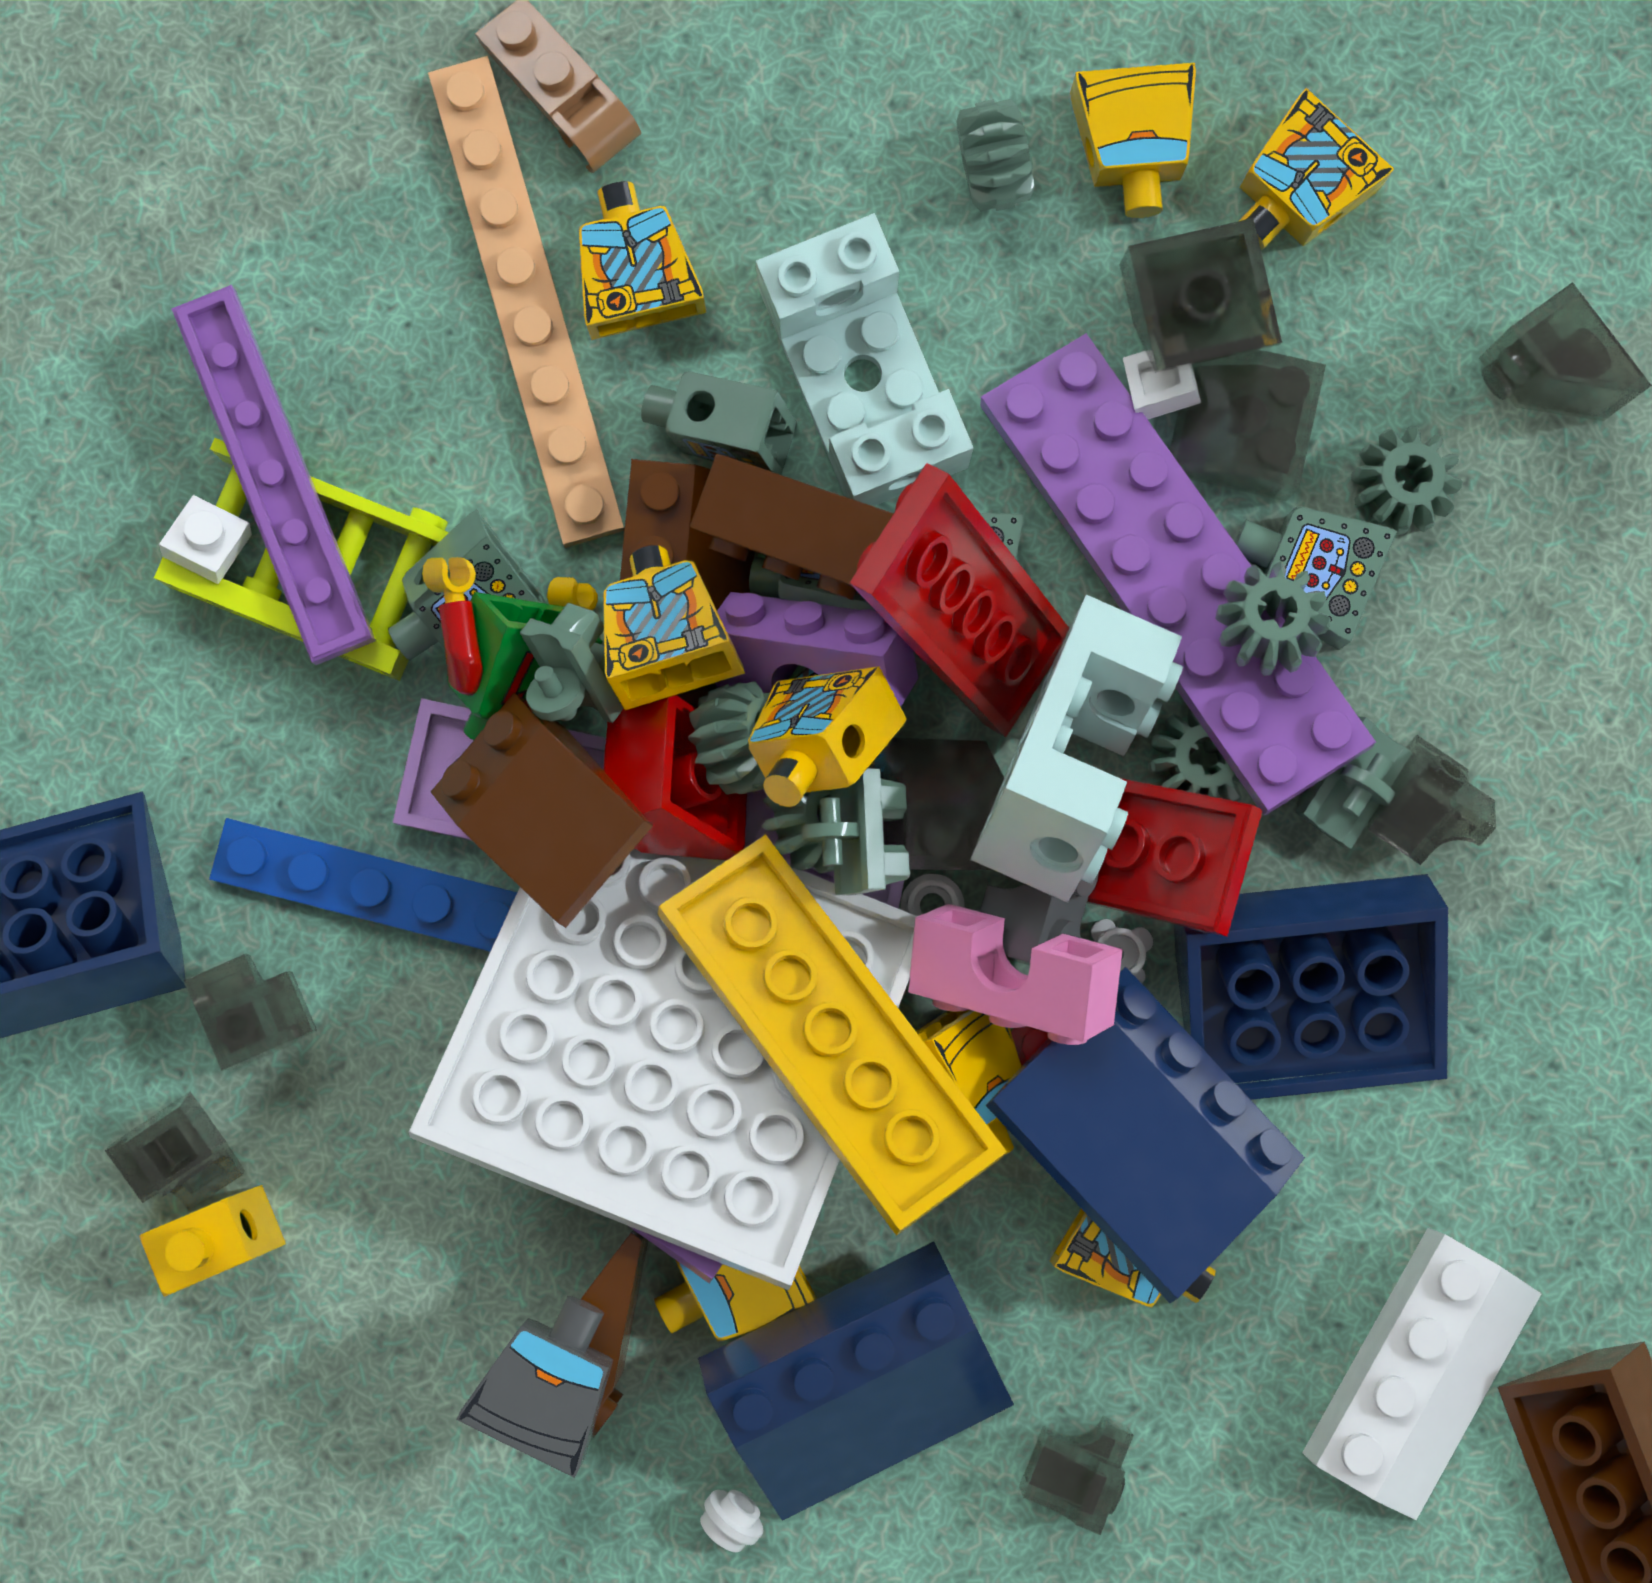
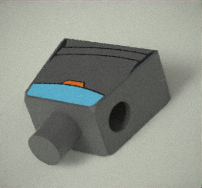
[456,1296,613,1478]

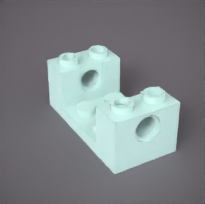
[756,213,973,506]
[970,595,1183,903]

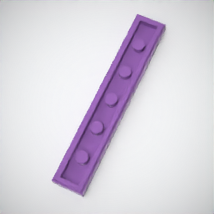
[172,285,376,665]

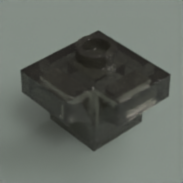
[1368,735,1496,865]
[184,954,317,1071]
[105,1091,245,1211]
[1019,1415,1134,1535]

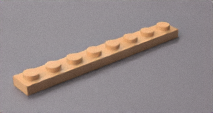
[428,56,625,548]

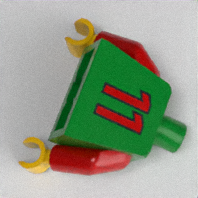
[422,557,603,741]

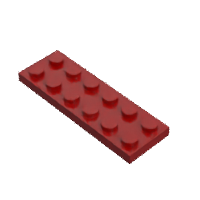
[850,463,1070,737]

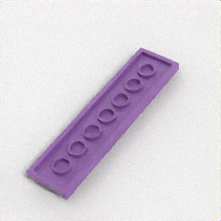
[980,333,1376,816]

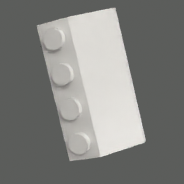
[1302,1228,1541,1520]

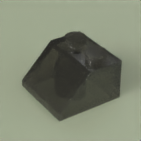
[1119,218,1282,373]
[1479,282,1652,421]
[1170,350,1326,501]
[869,738,1004,870]

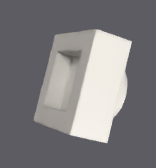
[1123,339,1201,419]
[159,495,252,584]

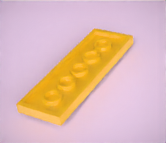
[657,835,1007,1236]

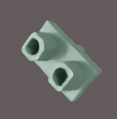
[520,603,623,723]
[1295,716,1412,849]
[802,768,910,895]

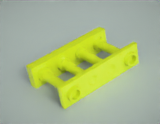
[154,437,449,681]

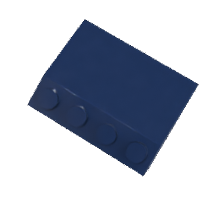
[0,791,187,1038]
[1174,874,1448,1100]
[985,967,1305,1303]
[698,1241,1014,1521]

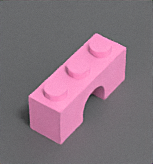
[908,904,1123,1045]

